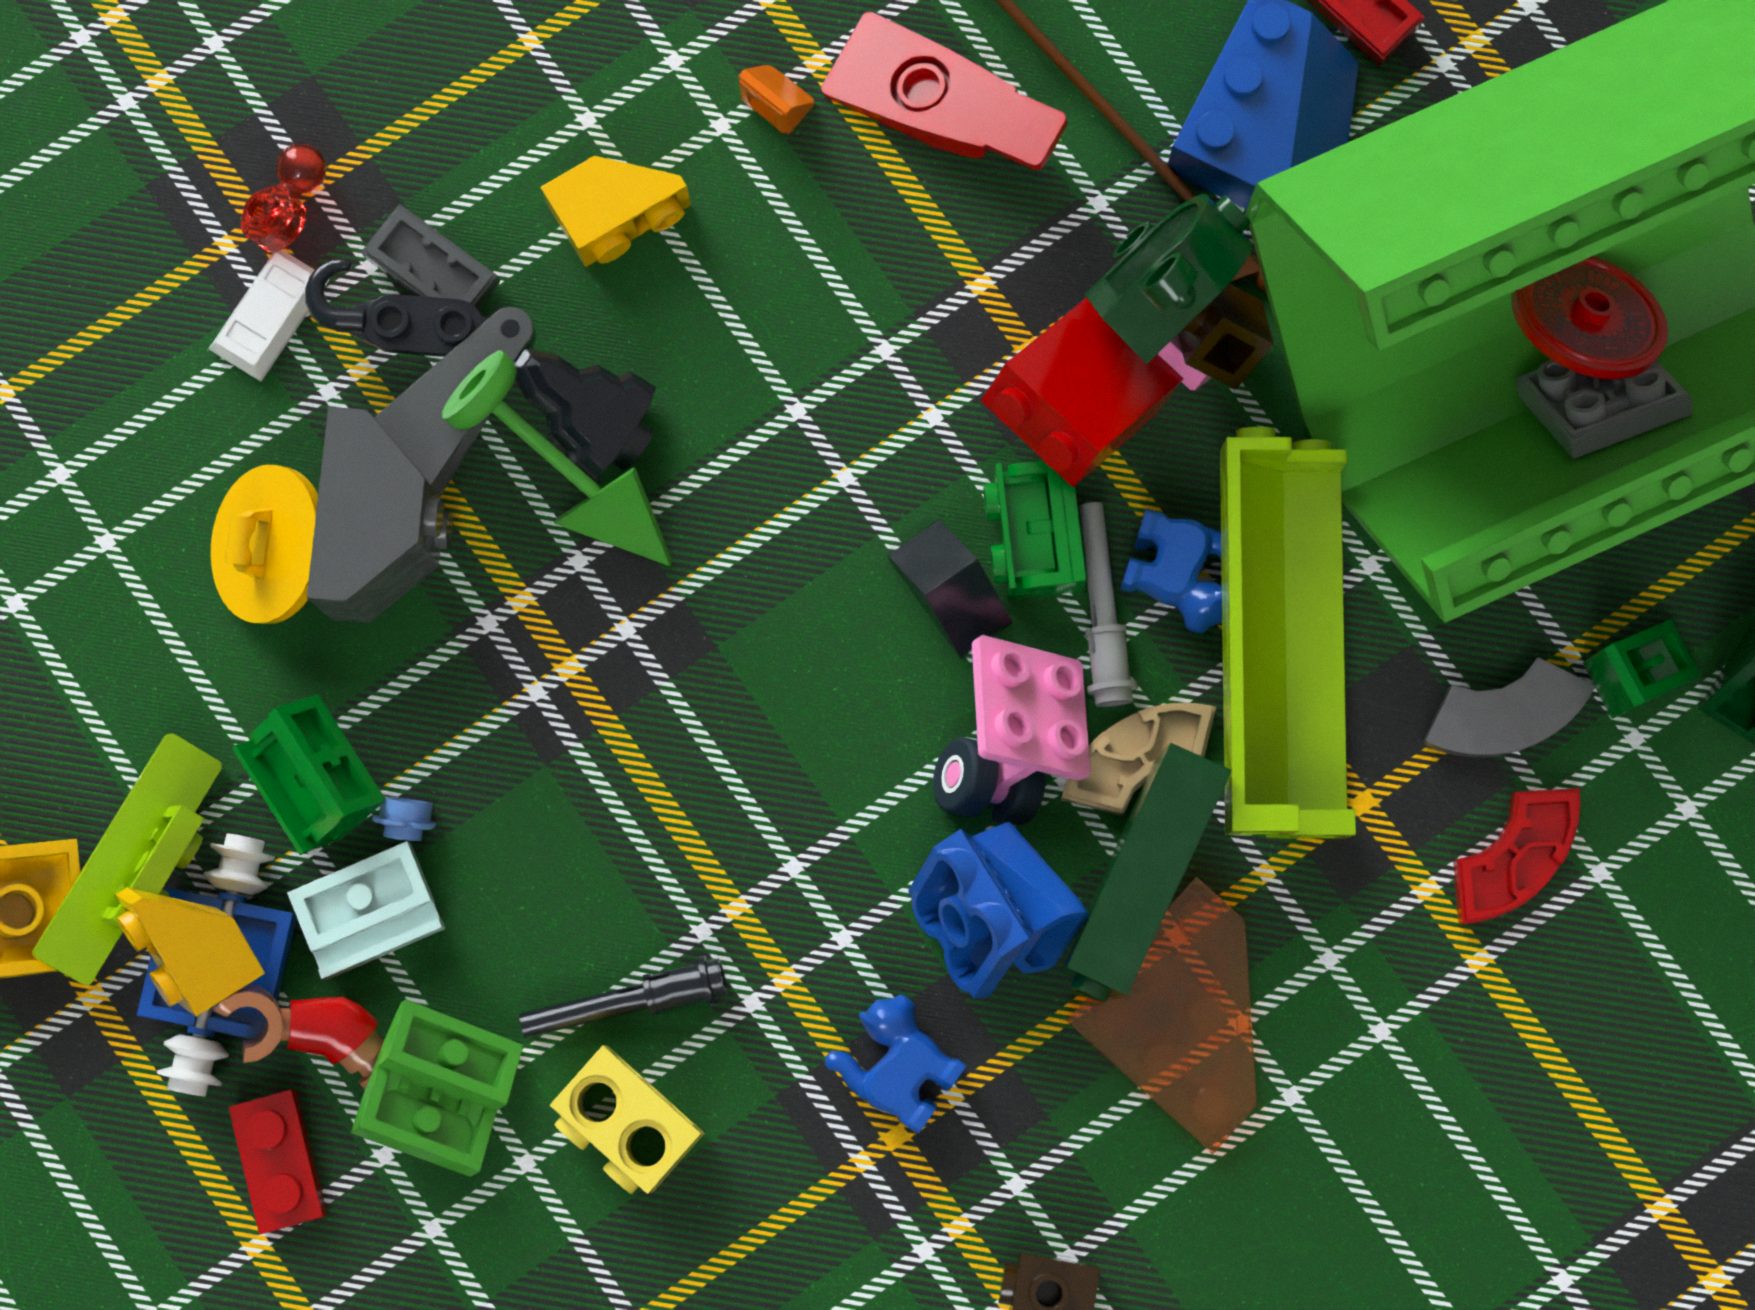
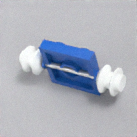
[137,833,297,1097]

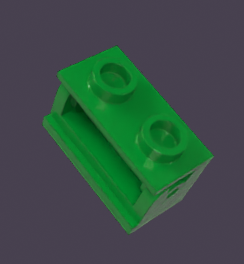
[983,460,1086,600]
[232,694,386,855]

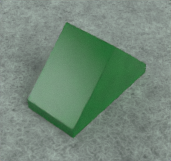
[1582,619,1701,719]

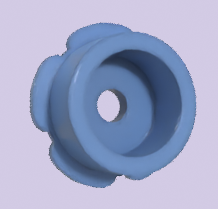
[372,797,436,841]

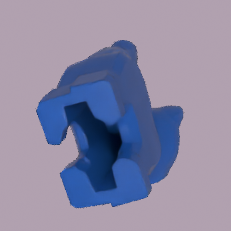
[1121,508,1222,634]
[825,994,967,1134]

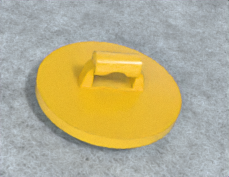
[211,465,318,624]

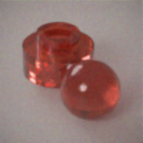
[241,143,326,252]

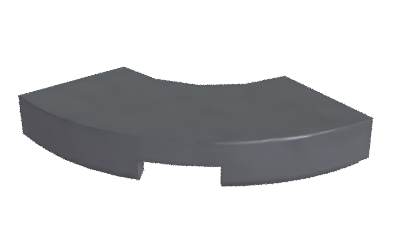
[1421,657,1596,758]

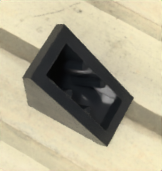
[888,520,1012,659]

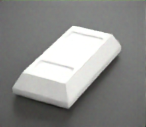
[208,247,330,382]

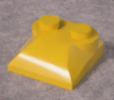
[0,839,80,979]

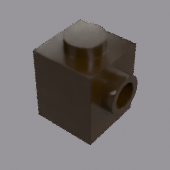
[1178,284,1274,389]
[998,1251,1100,1310]

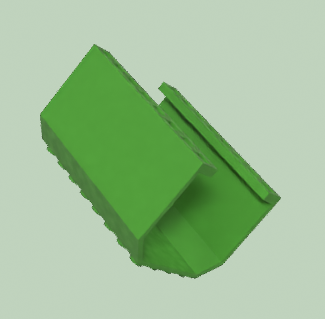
[1245,0,1755,623]

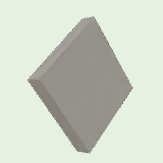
[1516,360,1693,459]

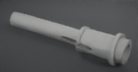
[1078,502,1138,707]

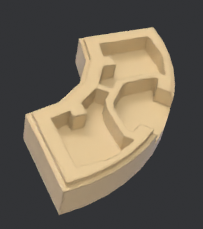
[1060,703,1216,816]

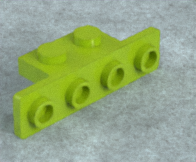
[32,733,222,985]

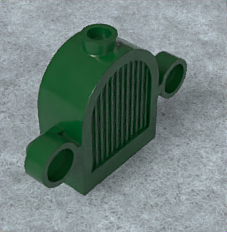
[1084,194,1252,364]

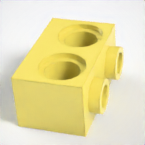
[550,1045,705,1194]

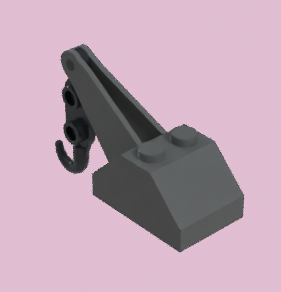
[305,258,536,623]

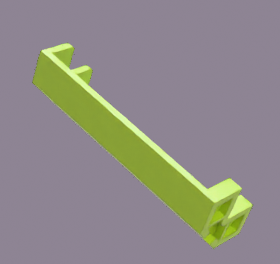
[1220,427,1356,839]

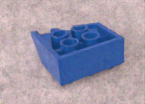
[1167,0,1359,210]

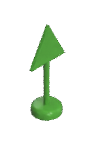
[442,350,672,566]

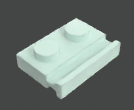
[287,841,446,980]

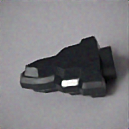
[514,349,656,483]

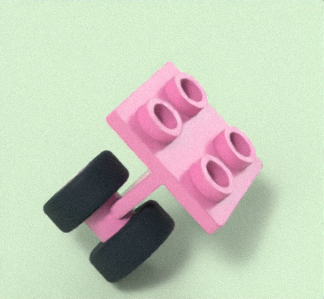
[933,635,1091,825]

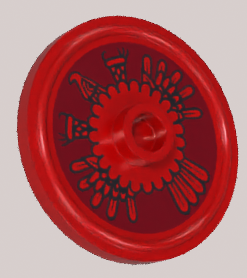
[1511,256,1668,379]

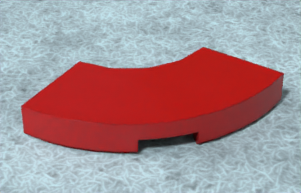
[1453,788,1580,925]

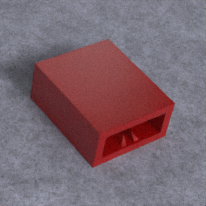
[980,298,1184,488]

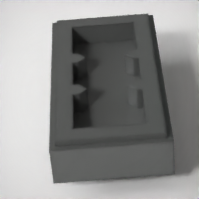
[361,204,500,310]

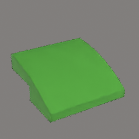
[351,999,523,1177]

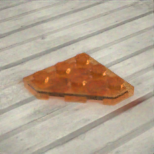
[1066,877,1257,1154]

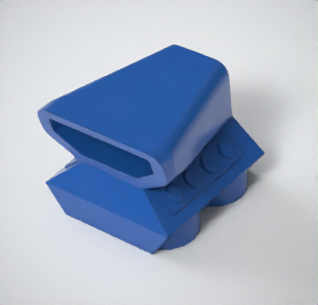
[908,822,1089,999]

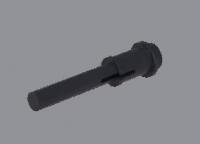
[519,955,728,1038]

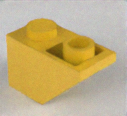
[541,156,691,267]
[115,888,265,1017]

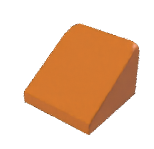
[738,65,815,135]

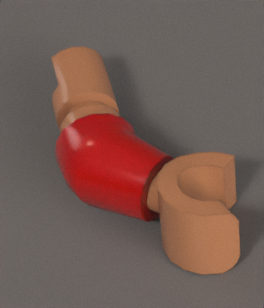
[212,983,384,1090]

